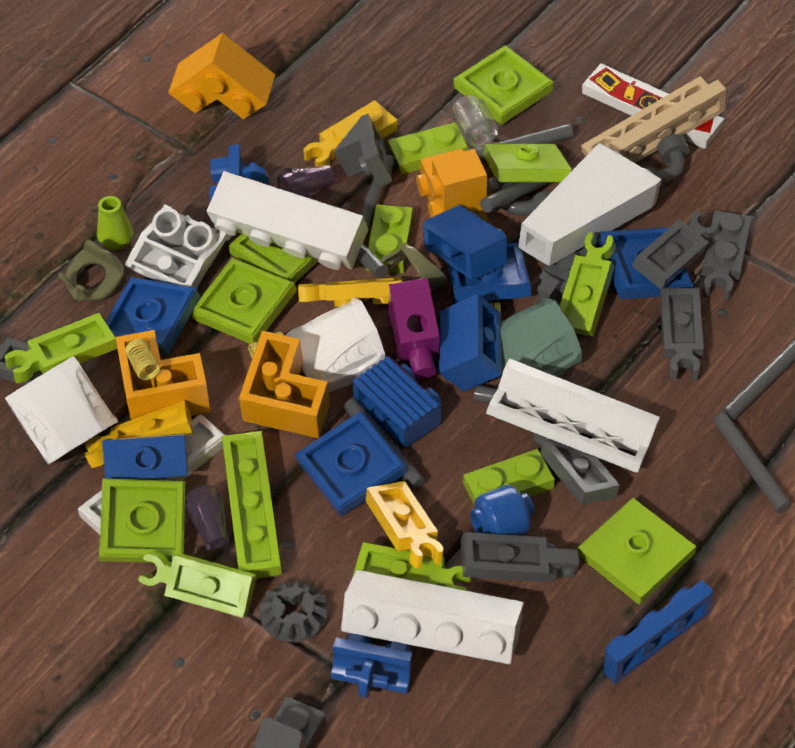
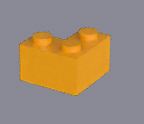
[168,33,275,120]
[416,149,487,222]
[115,330,211,420]
[239,331,330,438]

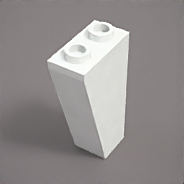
[518,143,661,266]

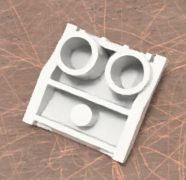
[124,204,231,288]
[285,298,385,392]
[5,356,118,465]

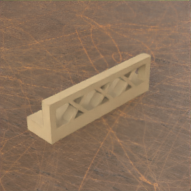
[581,76,726,163]

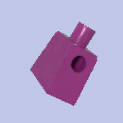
[388,278,440,380]

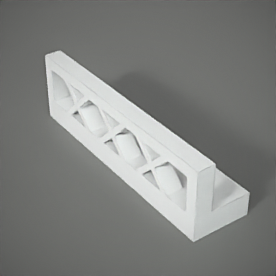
[486,359,660,473]

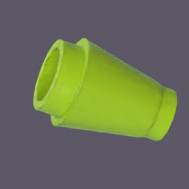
[97,196,134,250]

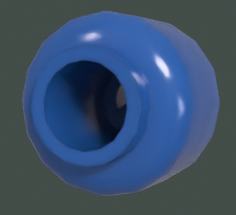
[470,485,535,536]

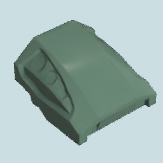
[501,297,582,376]

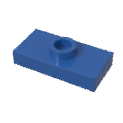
[102,434,188,480]

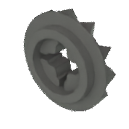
[260,579,328,642]

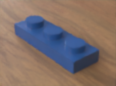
[603,580,714,684]

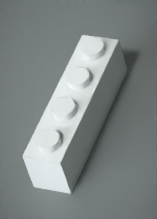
[207,171,368,270]
[341,570,524,664]

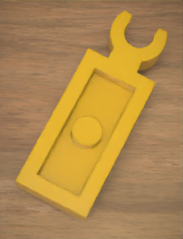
[303,100,398,172]
[298,277,402,307]
[84,400,193,468]
[365,481,443,569]

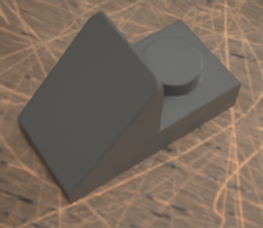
[334,114,393,187]
[254,697,326,748]

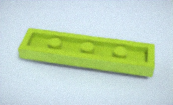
[222,431,282,578]

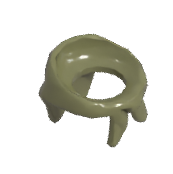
[58,240,124,301]
[381,243,448,295]

